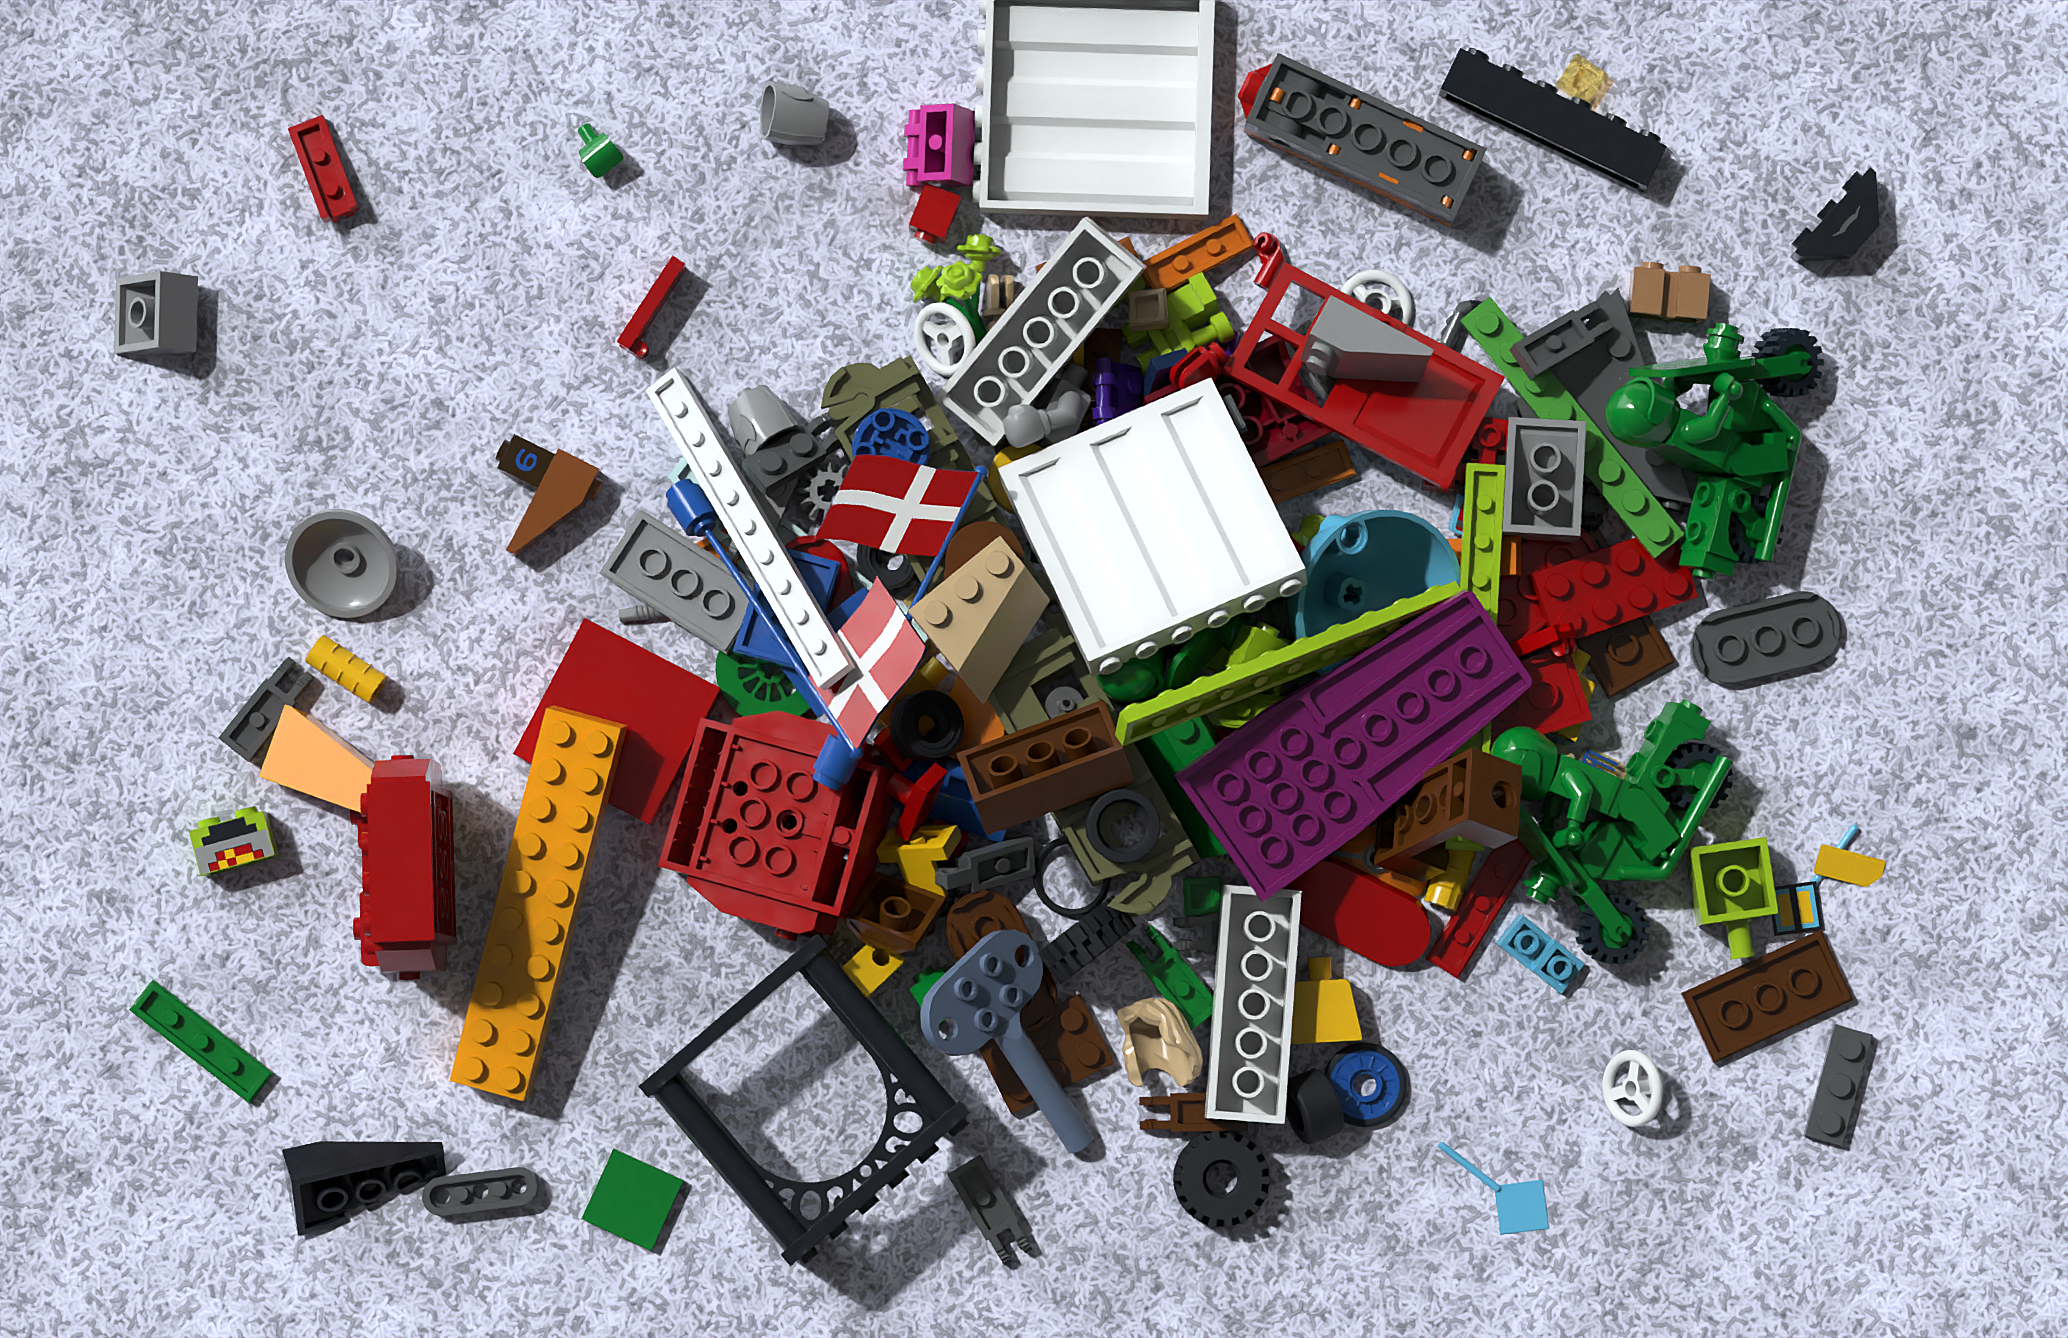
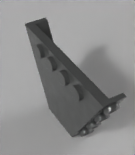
[1514,288,1692,512]

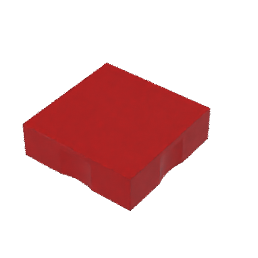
[513,618,722,826]

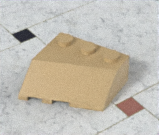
[908,536,1050,705]

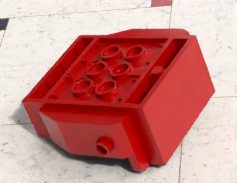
[658,711,895,942]
[350,755,457,980]

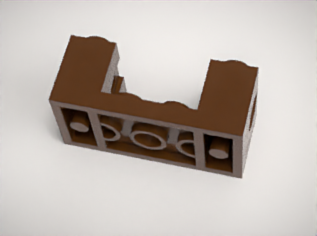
[1374,748,1523,882]

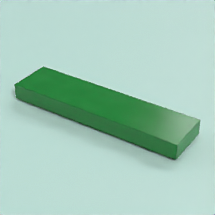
[129,979,275,1104]

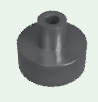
[1044,686,1083,719]

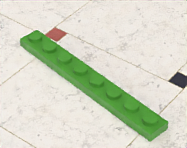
[1460,296,1684,559]

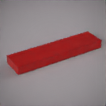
[1425,838,1533,979]

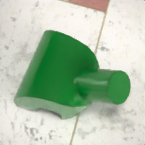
[578,123,623,178]

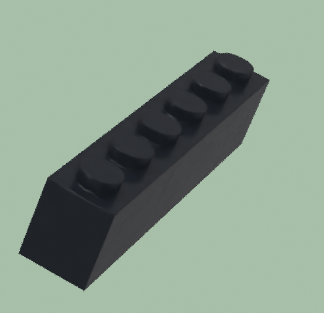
[1438,48,1667,193]

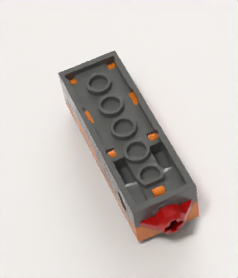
[1238,53,1487,227]

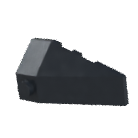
[282,1141,446,1236]

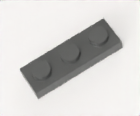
[1804,1024,1873,1146]

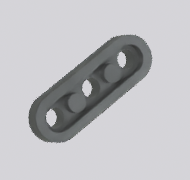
[422,1167,539,1216]

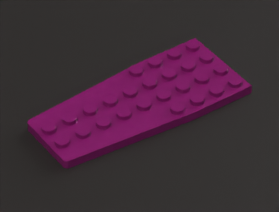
[1173,590,1532,902]

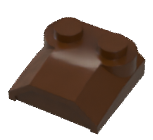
[844,871,946,954]

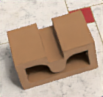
[1627,262,1711,324]

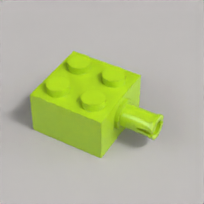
[1685,837,1778,960]

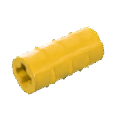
[305,635,388,704]
[1424,849,1477,912]

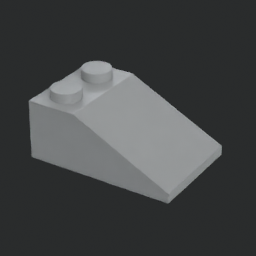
[1300,295,1434,382]
[1502,417,1586,542]

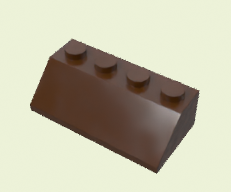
[956,700,1135,836]

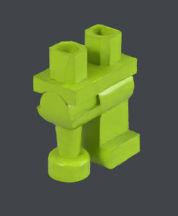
[1120,271,1236,375]

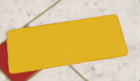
[1814,844,1886,887]

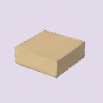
[1128,288,1169,332]

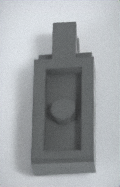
[935,835,1036,893]

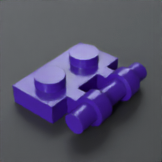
[1092,358,1142,426]

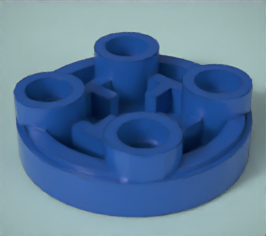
[852,408,931,466]

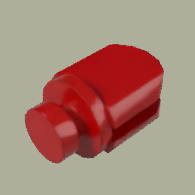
[1169,342,1228,390]

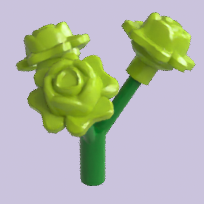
[910,234,1002,347]

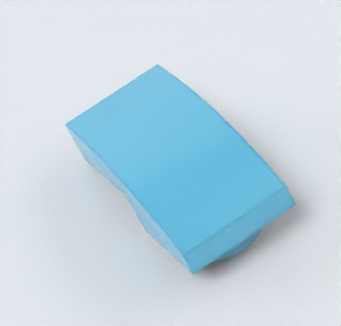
[1496,914,1585,994]

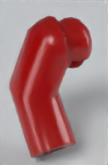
[1253,232,1286,291]

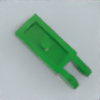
[1126,925,1213,1031]

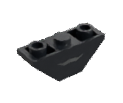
[1790,167,1880,262]

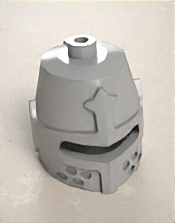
[760,81,835,146]
[727,385,800,458]

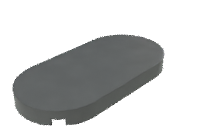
[1690,591,1842,686]

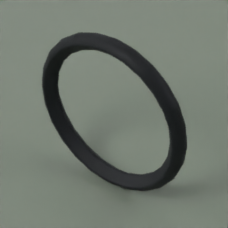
[1033,836,1111,917]

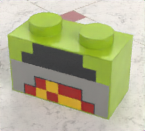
[189,806,280,877]

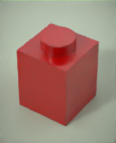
[909,183,962,246]

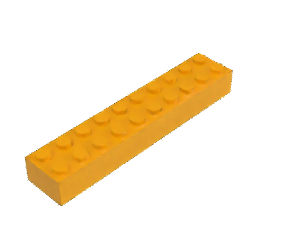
[449,705,628,1102]

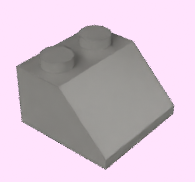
[114,271,199,355]

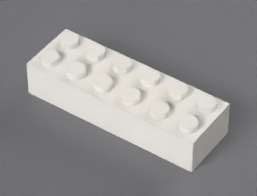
[935,217,1147,446]
[1205,885,1301,1124]

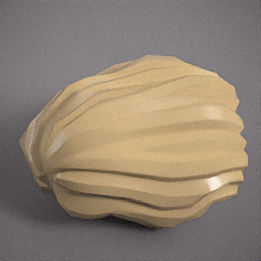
[1117,998,1203,1087]

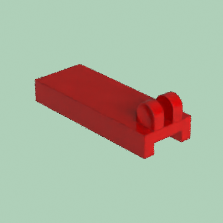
[288,115,360,223]
[616,255,687,359]
[1509,623,1577,661]

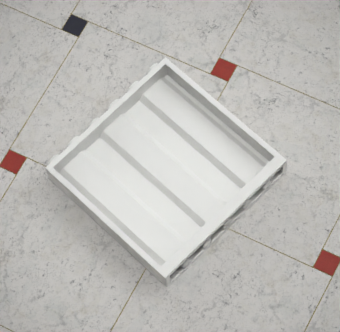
[972,0,1215,220]
[998,377,1308,677]

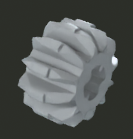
[797,460,849,521]

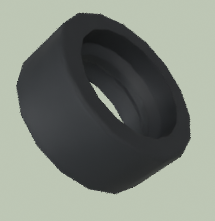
[1085,787,1161,863]

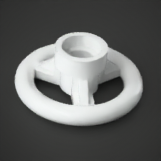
[1341,270,1412,326]
[914,302,976,377]
[1602,1050,1663,1127]

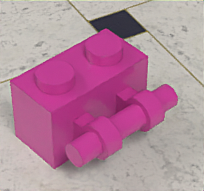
[903,103,975,188]

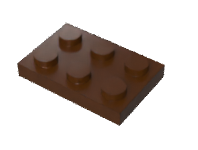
[979,994,1114,1114]

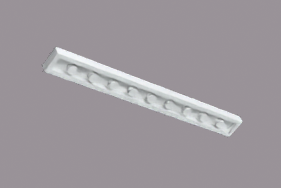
[646,367,855,690]

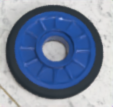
[1324,1042,1407,1127]

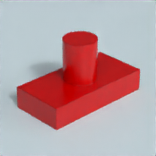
[885,763,948,841]

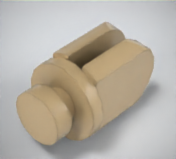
[983,274,1014,331]

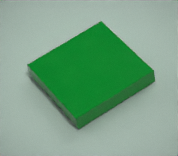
[581,1148,684,1251]

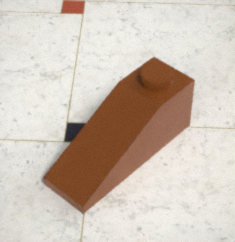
[506,448,604,557]

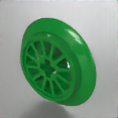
[715,645,811,717]

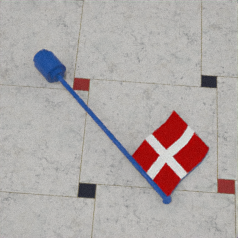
[812,454,989,791]
[666,479,928,760]

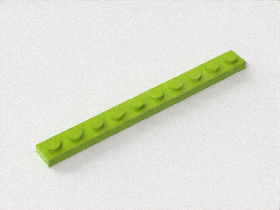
[1445,463,1506,851]
[1115,581,1462,746]

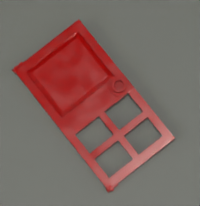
[1221,262,1505,492]

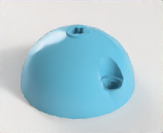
[1286,509,1460,676]

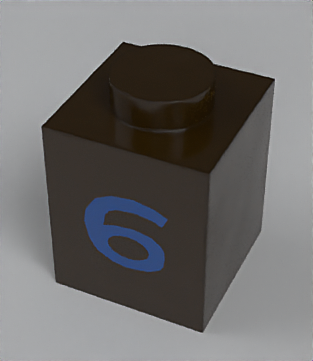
[495,434,555,490]

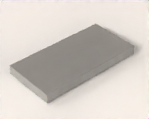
[599,509,755,655]

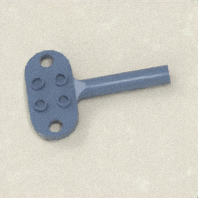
[920,929,1094,1153]

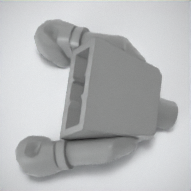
[972,362,1092,449]

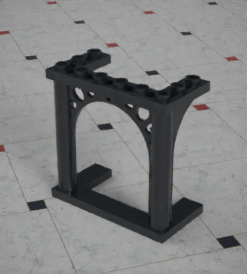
[638,933,972,1267]

